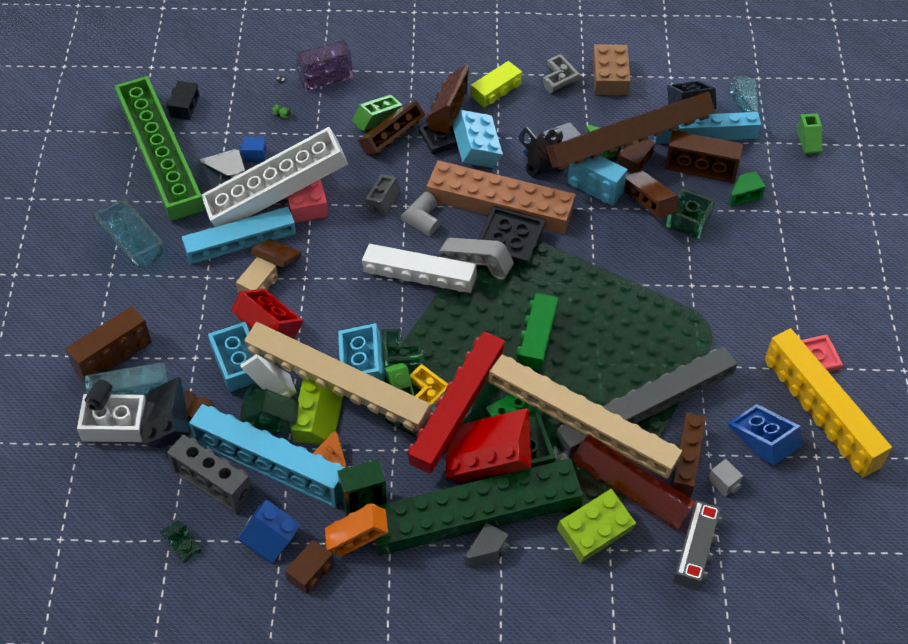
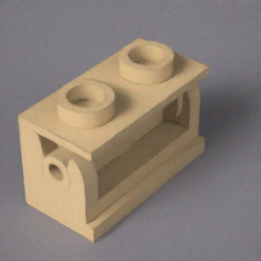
[236,257,278,294]

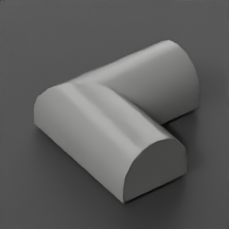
[543,54,580,93]
[401,192,441,237]

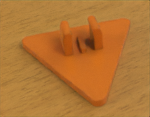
[313,432,347,467]

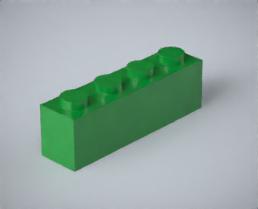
[516,293,558,370]

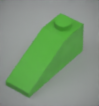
[352,94,402,131]

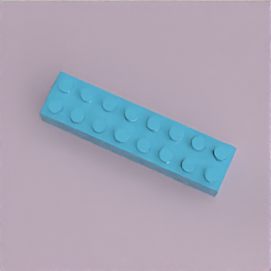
[189,404,344,508]

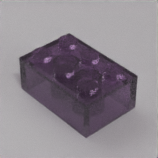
[296,40,353,91]

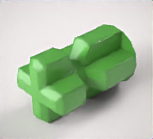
[272,104,291,119]

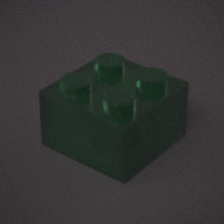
[666,188,716,239]
[240,389,299,436]

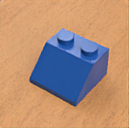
[237,500,301,564]

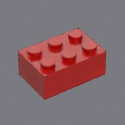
[231,289,304,339]

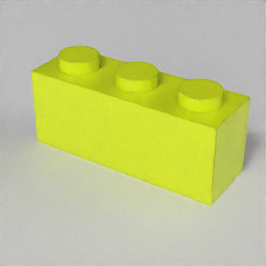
[471,61,522,108]

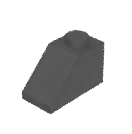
[465,523,510,567]

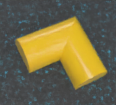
[410,364,448,409]

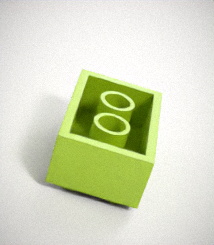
[557,489,636,563]

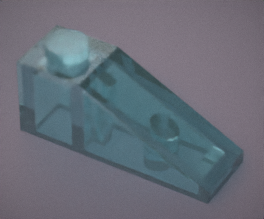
[730,76,758,113]

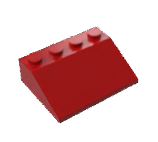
[446,408,531,484]

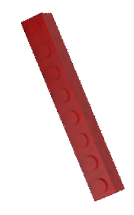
[407,331,505,474]

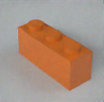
[325,504,388,557]

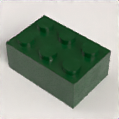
[337,459,387,516]

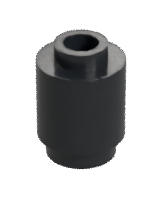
[85,379,113,411]

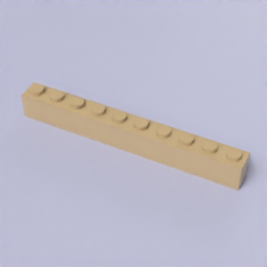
[244,322,432,431]
[488,355,682,479]

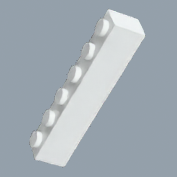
[362,244,477,293]

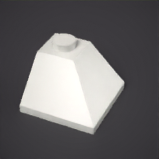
[200,149,245,178]

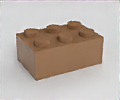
[592,44,630,95]

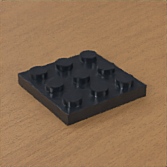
[478,205,545,265]

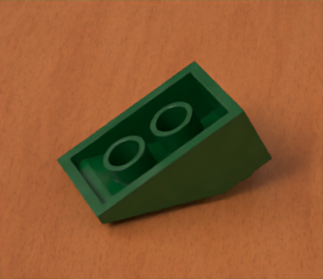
[529,407,556,468]

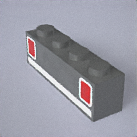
[673,501,722,590]

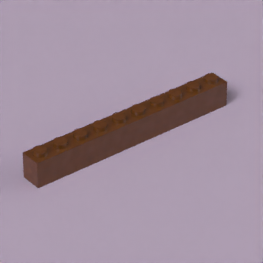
[546,92,715,170]

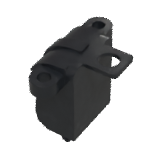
[518,122,581,176]

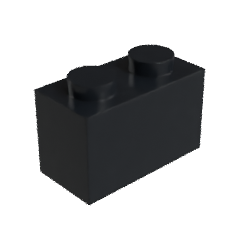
[167,81,200,120]

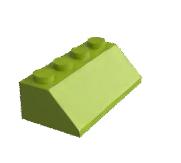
[291,379,344,445]

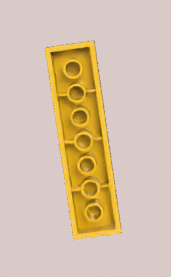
[765,328,892,478]

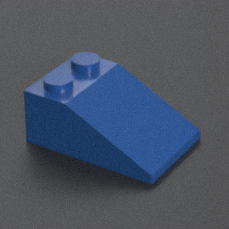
[728,404,803,465]

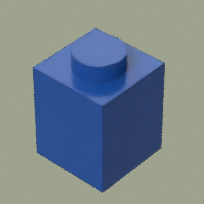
[240,137,267,162]

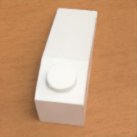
[241,354,297,403]

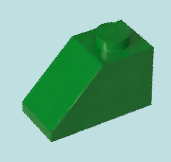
[729,171,766,207]

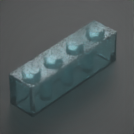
[85,362,169,396]

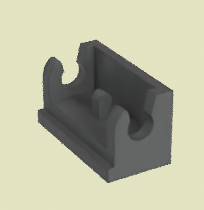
[365,174,401,216]

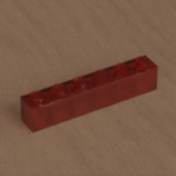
[572,434,695,529]

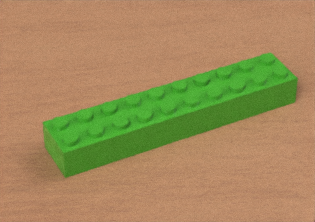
[115,76,205,222]

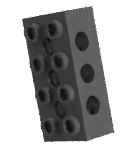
[167,434,252,515]

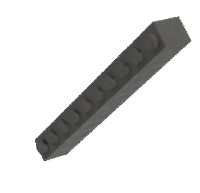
[556,346,738,458]

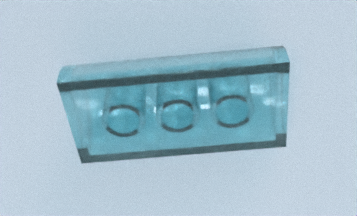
[92,198,165,268]

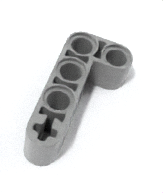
[438,238,514,279]

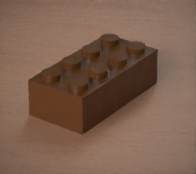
[664,130,743,183]
[65,306,152,385]

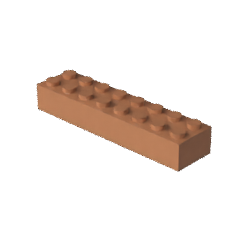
[427,160,576,235]

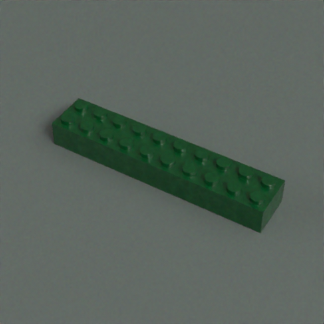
[375,458,583,556]

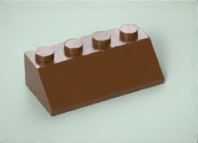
[426,65,469,133]

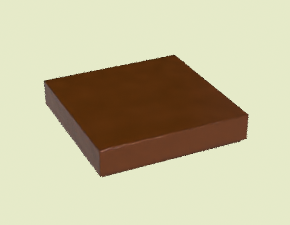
[251,239,302,267]

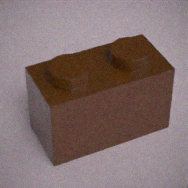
[618,139,656,174]
[285,540,334,594]

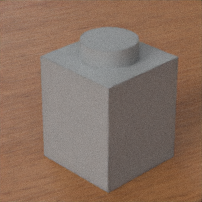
[708,459,743,497]

